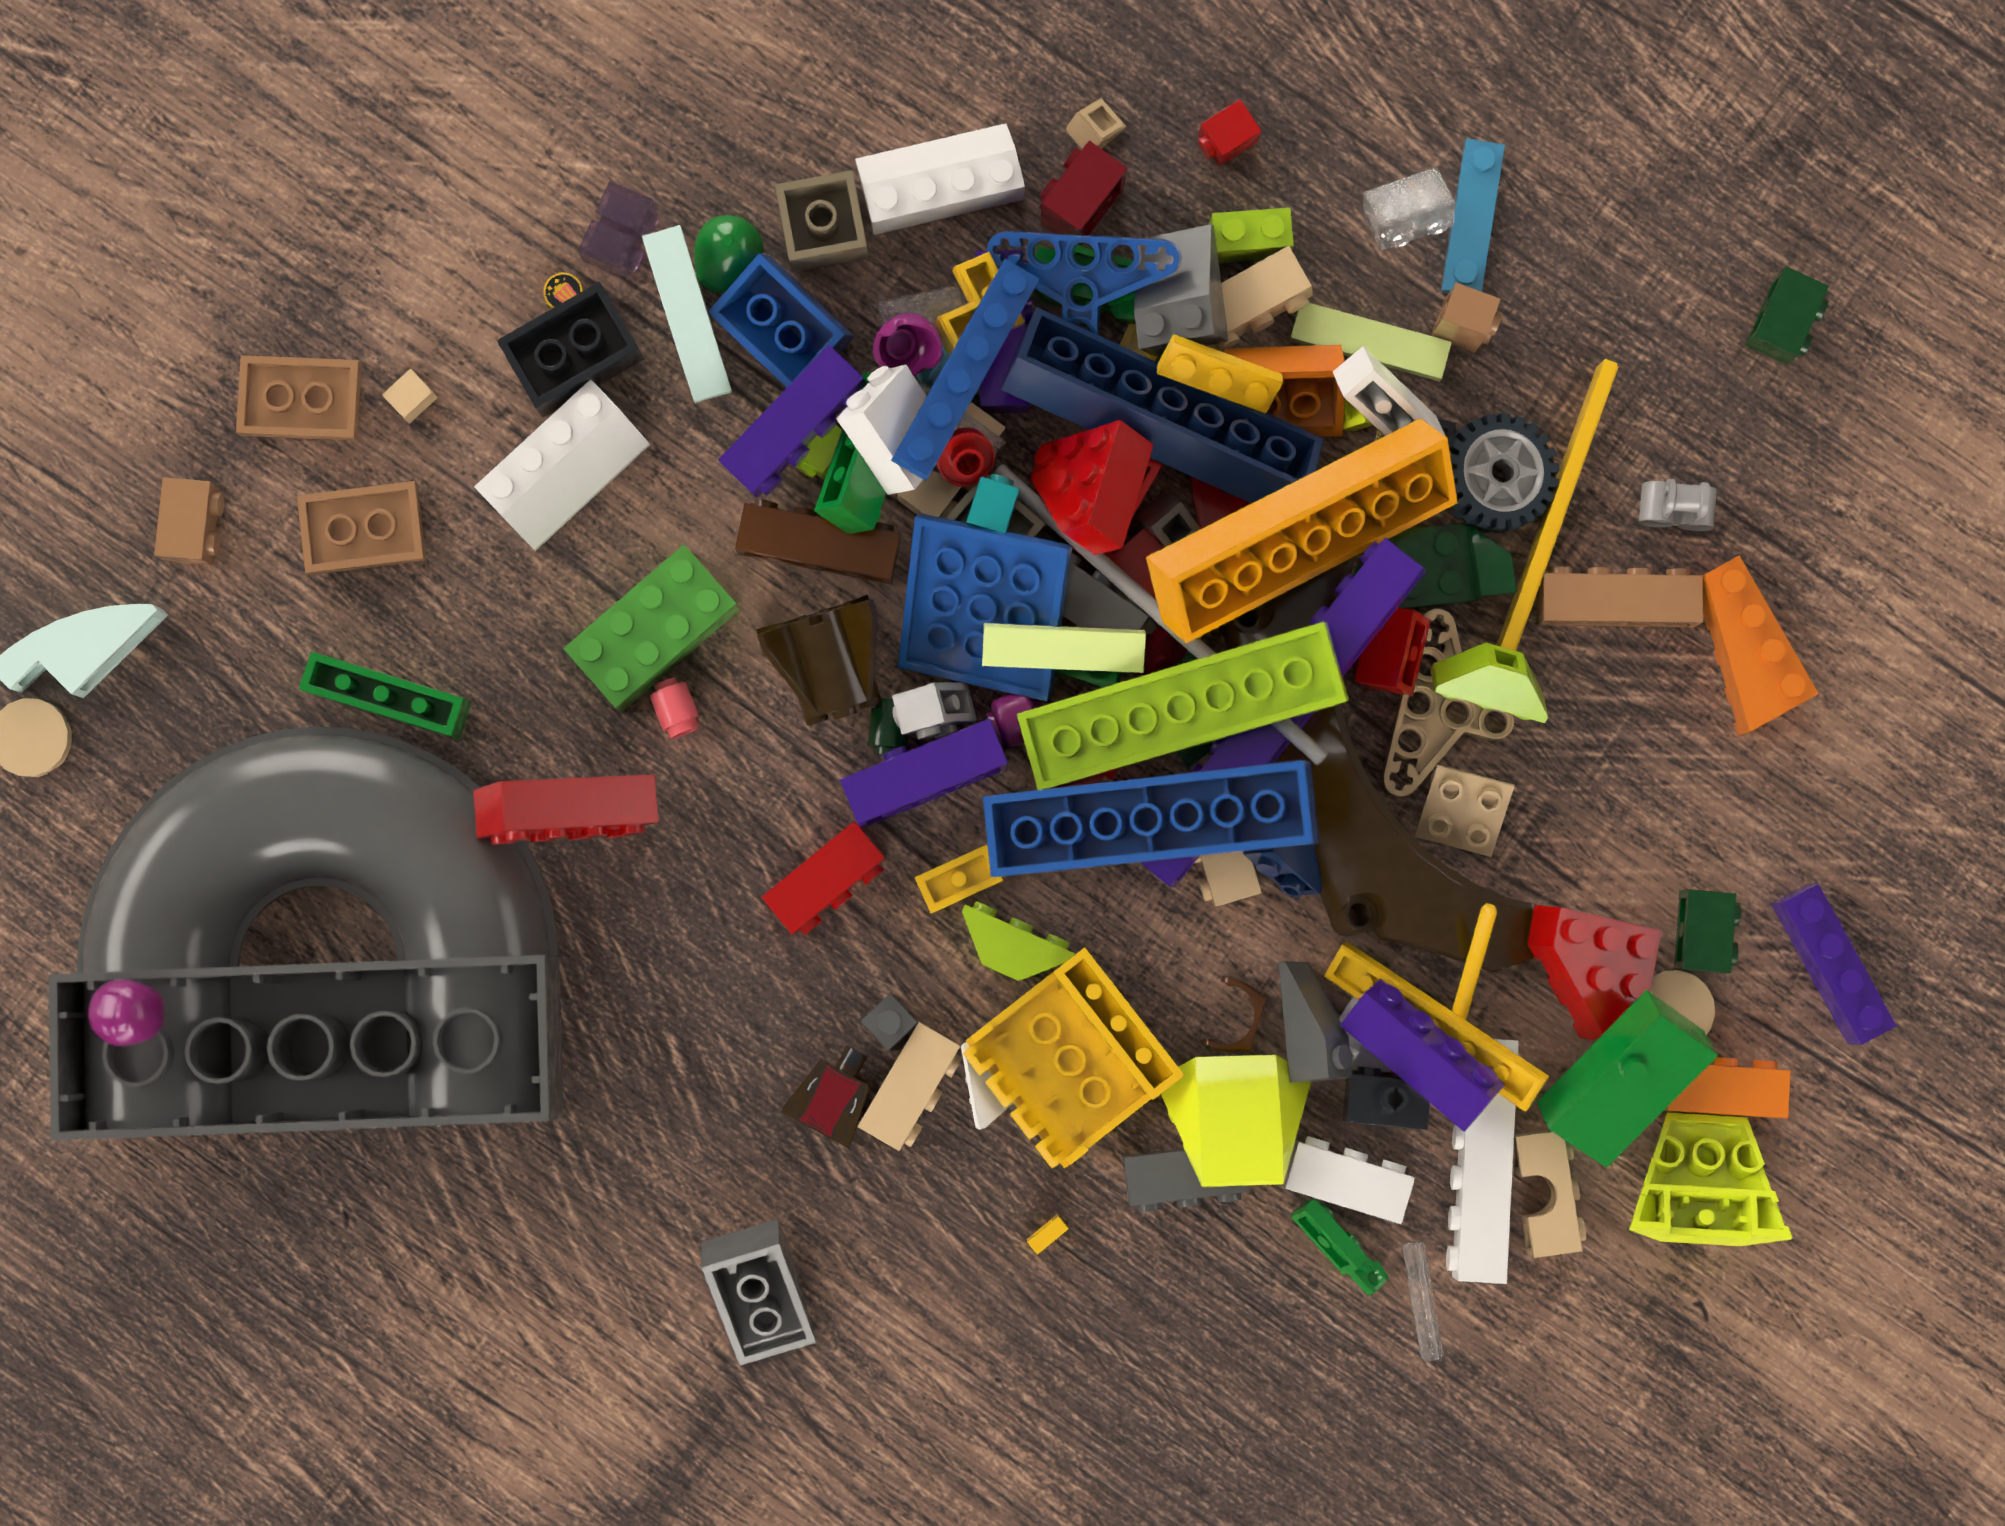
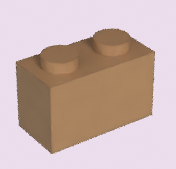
[1431,283,1503,353]
[154,477,224,565]

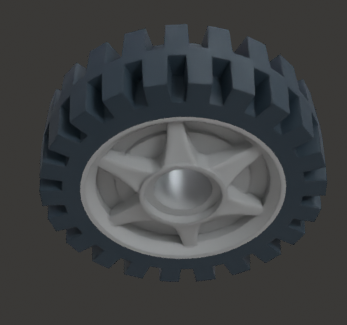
[1448,413,1560,533]

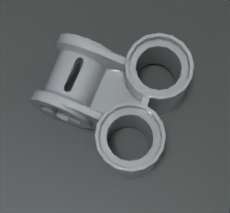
[1639,479,1717,531]

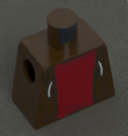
[781,1045,871,1148]

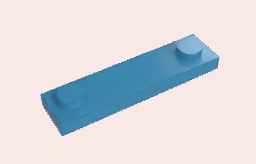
[1441,138,1505,294]

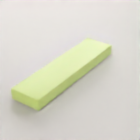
[1289,303,1452,382]
[982,623,1146,673]

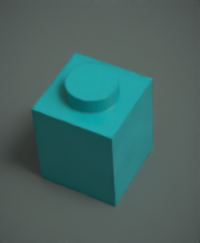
[966,474,1019,533]

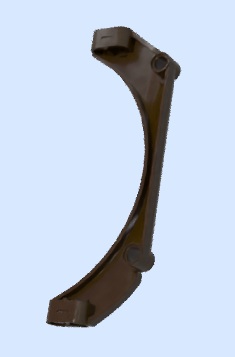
[1219,554,1535,973]

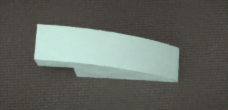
[642,225,732,403]
[0,604,168,698]

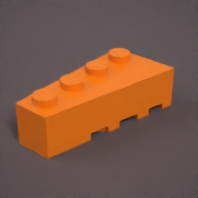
[1703,555,1819,736]

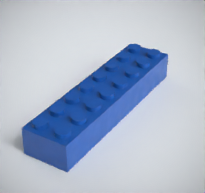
[983,760,1319,877]

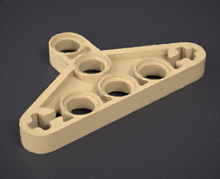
[1381,609,1514,798]

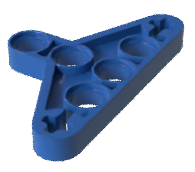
[987,231,1182,335]

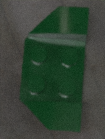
[1353,523,1517,609]

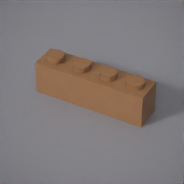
[1537,567,1703,628]

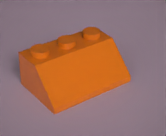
[1223,345,1345,437]

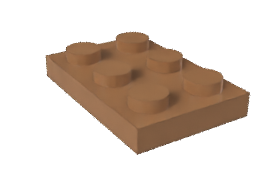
[236,355,362,441]
[297,481,426,575]

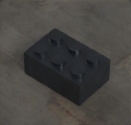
[496,281,644,417]

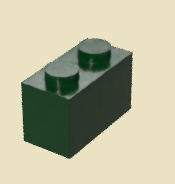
[1745,266,1829,364]
[1674,889,1741,974]

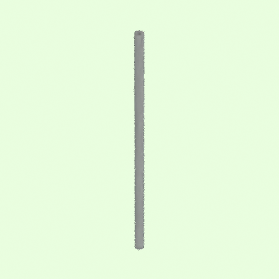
[994,464,1328,765]

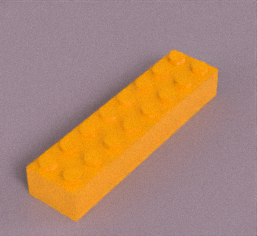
[1146,418,1458,643]

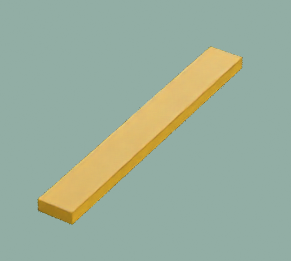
[1496,359,1619,651]

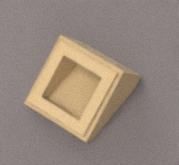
[1066,98,1126,149]
[382,368,438,424]

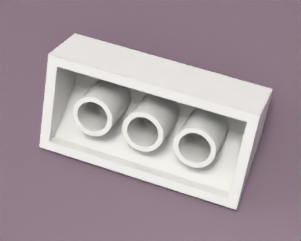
[855,124,1025,235]
[474,379,650,551]

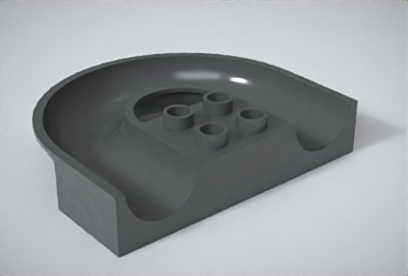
[49,727,564,1141]

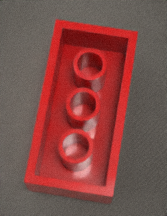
[473,774,659,845]

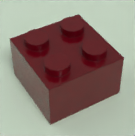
[1039,140,1127,246]

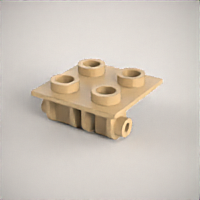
[1415,764,1515,857]

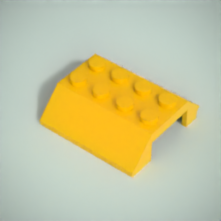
[963,947,1184,1168]

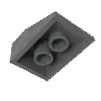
[1134,224,1229,356]
[701,1219,816,1365]

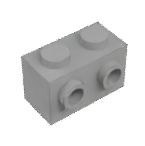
[892,683,977,740]

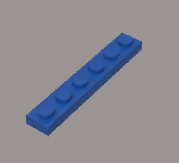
[891,259,1039,481]

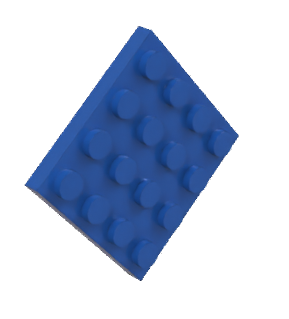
[898,513,1072,701]

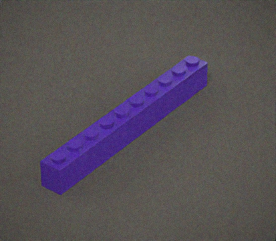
[1140,538,1427,887]

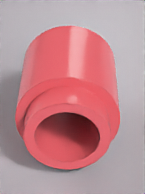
[649,677,700,739]

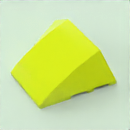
[1161,1055,1312,1187]
[1629,1112,1793,1246]

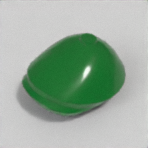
[694,215,763,294]

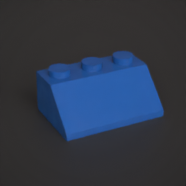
[708,253,855,388]

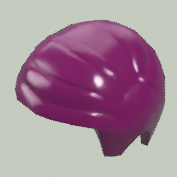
[873,313,943,377]
[88,979,165,1046]

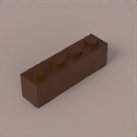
[735,499,901,585]

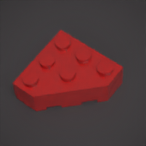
[1030,420,1154,555]
[1527,905,1662,1041]

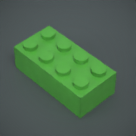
[563,544,740,713]

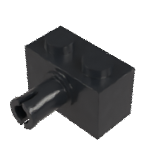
[1342,1066,1430,1130]

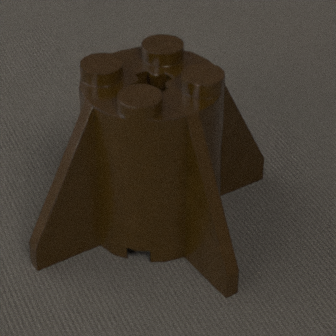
[756,595,883,726]

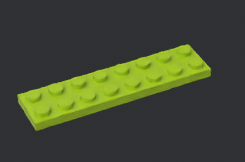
[1017,622,1349,790]

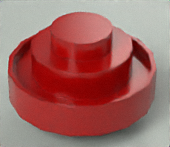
[936,427,995,487]

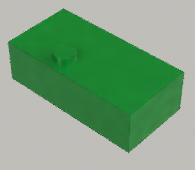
[1537,989,1718,1168]

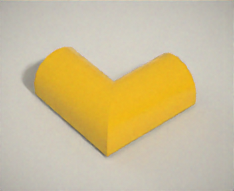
[935,252,1025,355]

